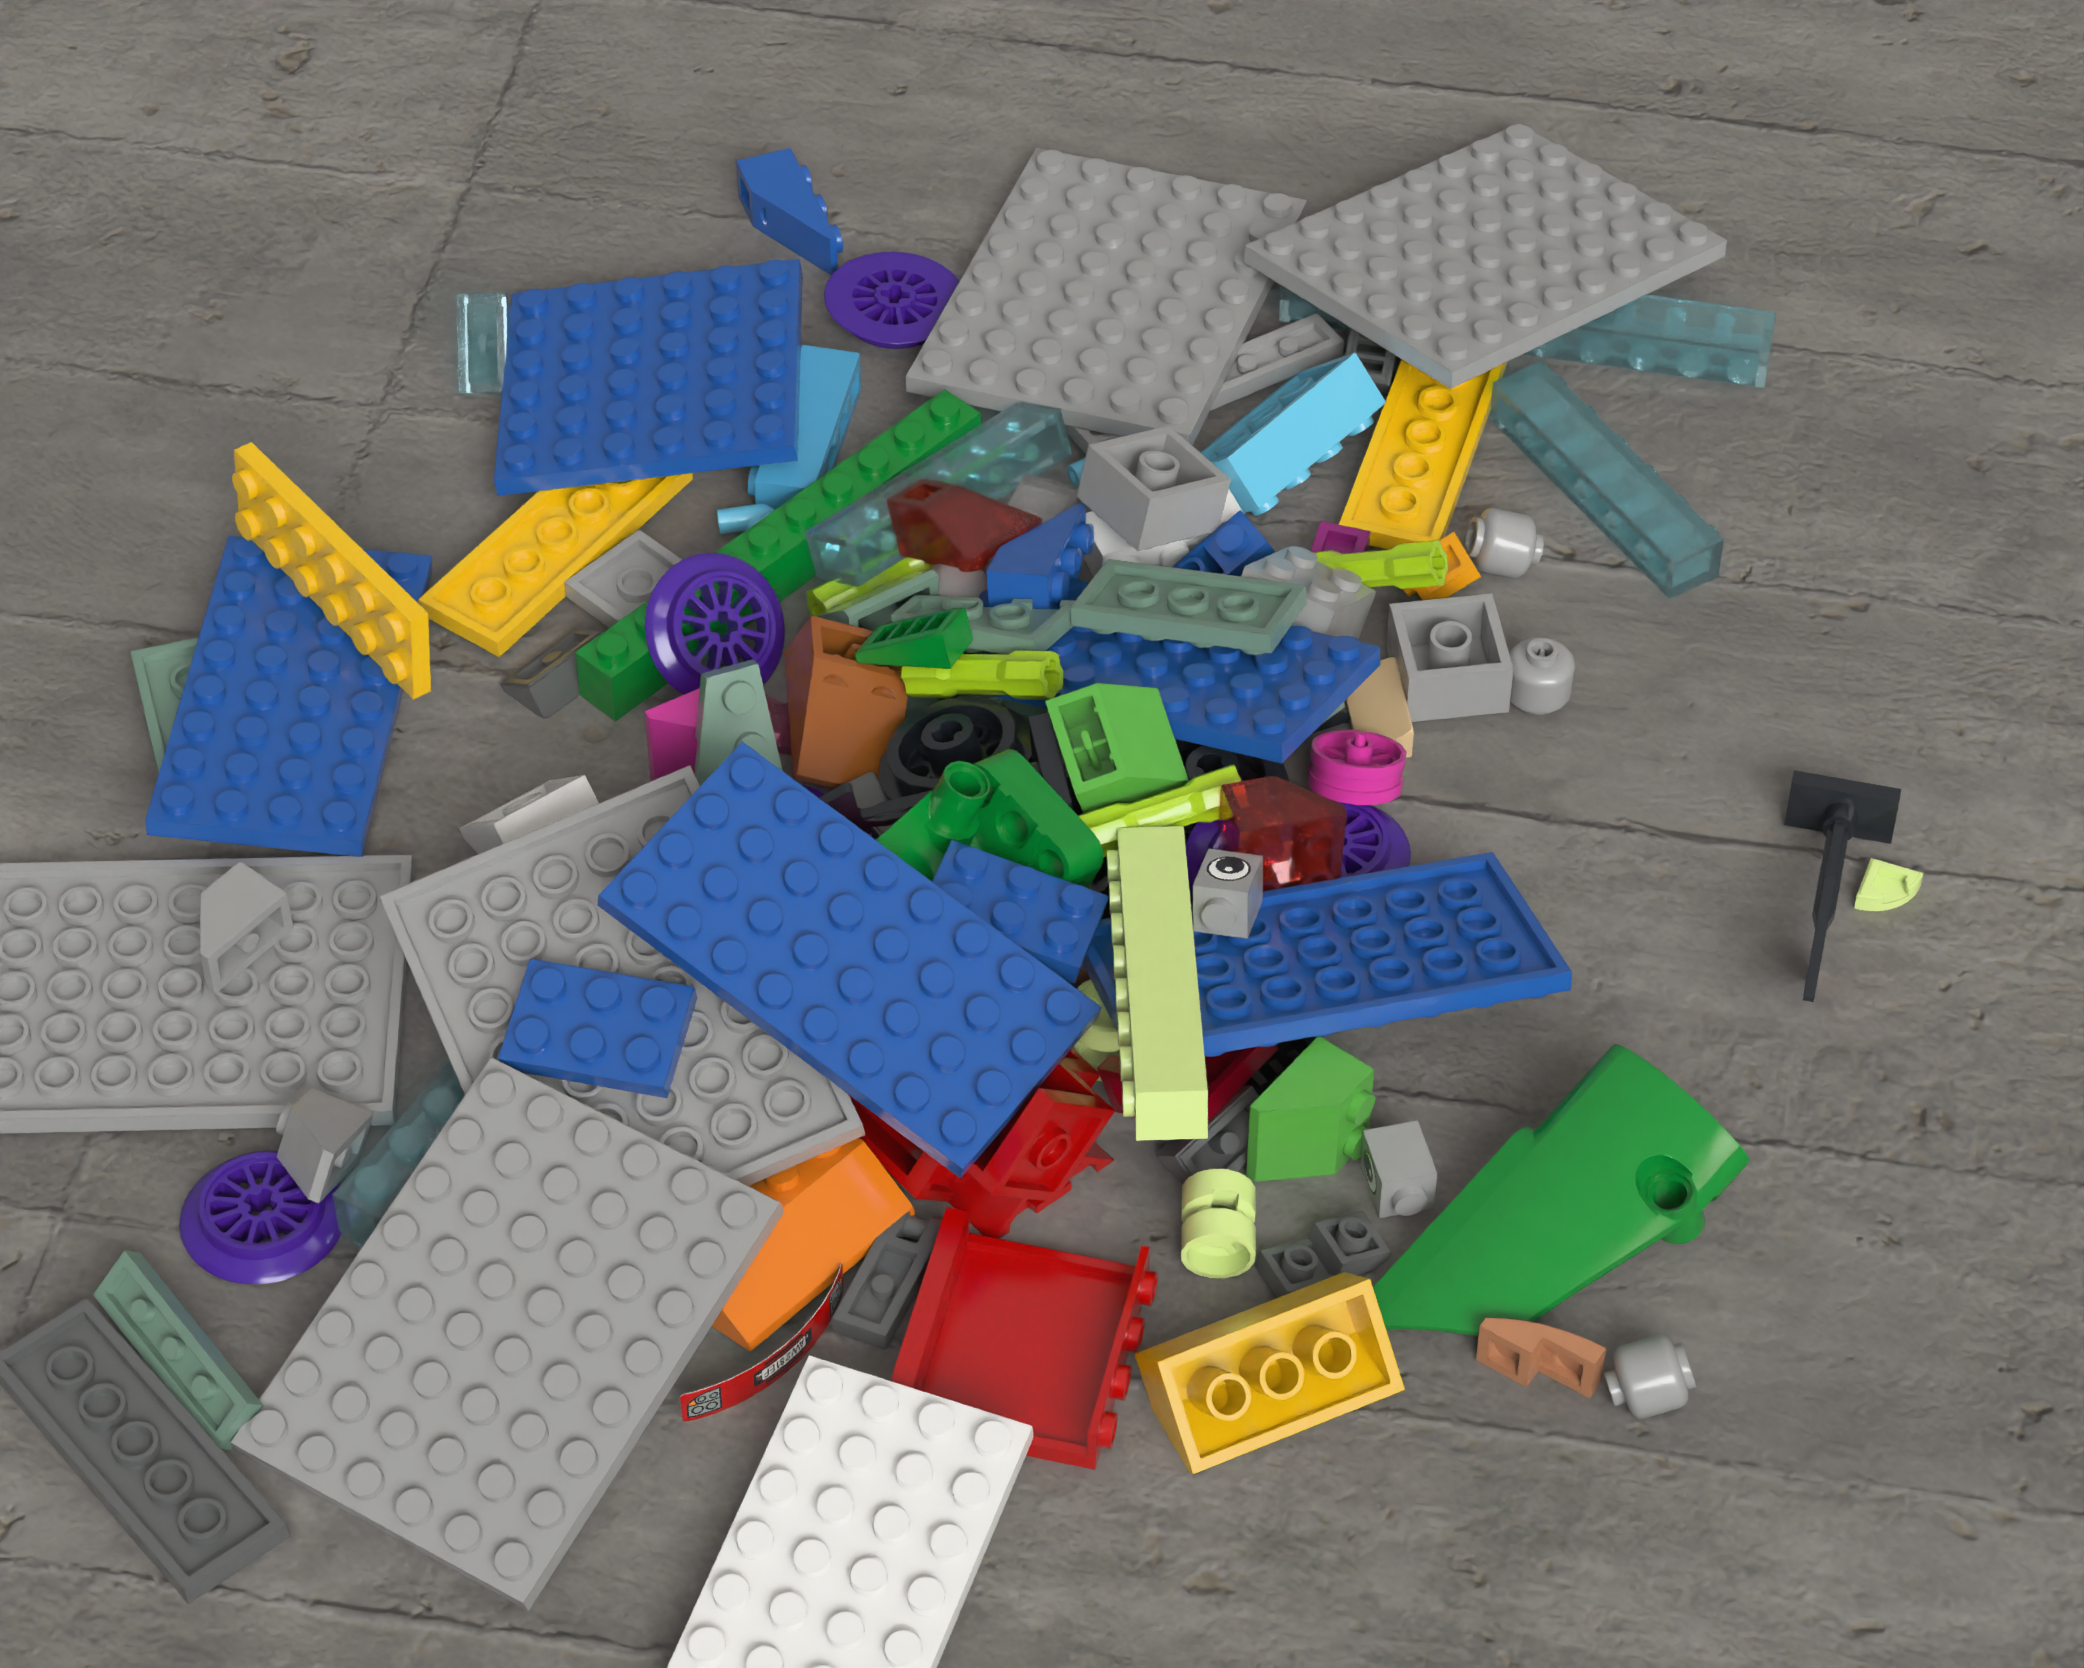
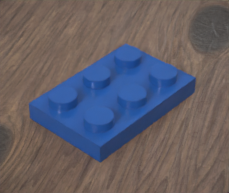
[932,840,1109,984]
[498,959,698,1098]

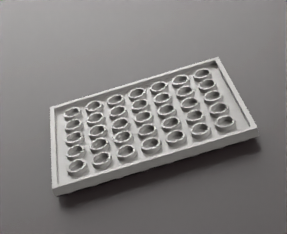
[1244,123,1727,389]
[906,148,1307,445]
[379,765,865,1186]
[0,855,414,1134]
[230,1057,784,1611]

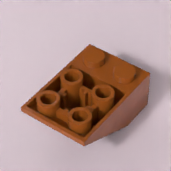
[784,616,908,788]

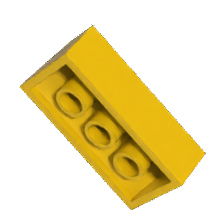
[1134,1272,1405,1474]

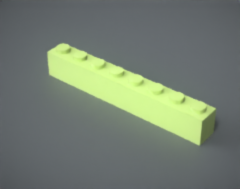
[1107,826,1208,1141]

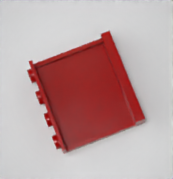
[890,1207,1158,1470]

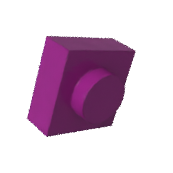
[1310,521,1370,554]

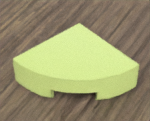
[1854,858,1923,911]

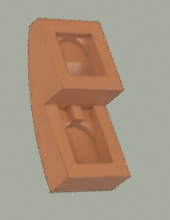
[1476,1318,1606,1399]

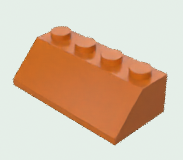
[712,1138,915,1352]

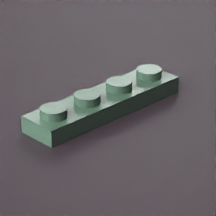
[93,1250,263,1451]

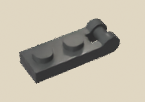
[832,1211,942,1350]

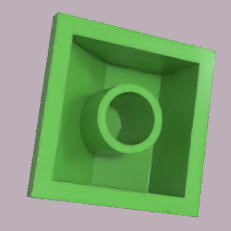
[1246,1036,1376,1182]

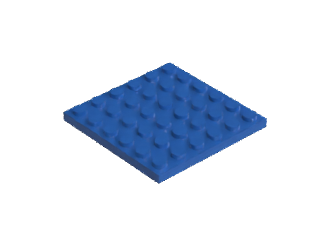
[494,259,803,496]

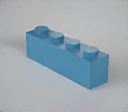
[748,345,862,510]

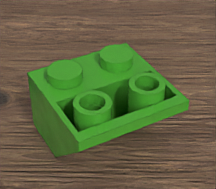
[1045,683,1189,813]

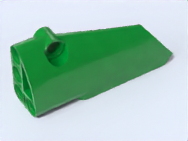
[876,749,1103,888]
[1373,1044,1749,1337]

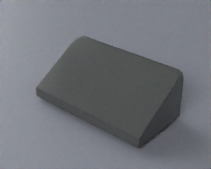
[501,628,603,718]
[1156,1085,1259,1184]

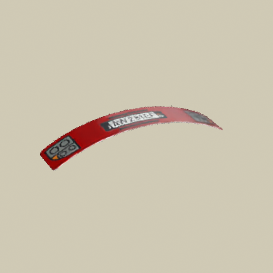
[680,1263,844,1421]

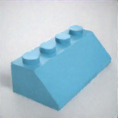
[1200,353,1386,517]

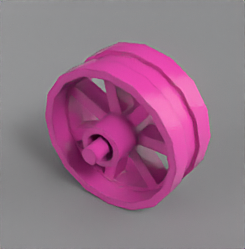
[1307,730,1407,805]

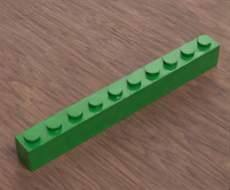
[575,389,981,722]

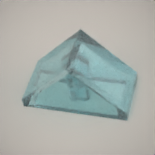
[457,293,511,393]

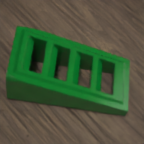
[855,608,973,669]

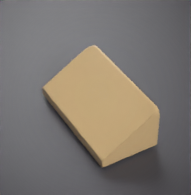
[1345,657,1414,758]

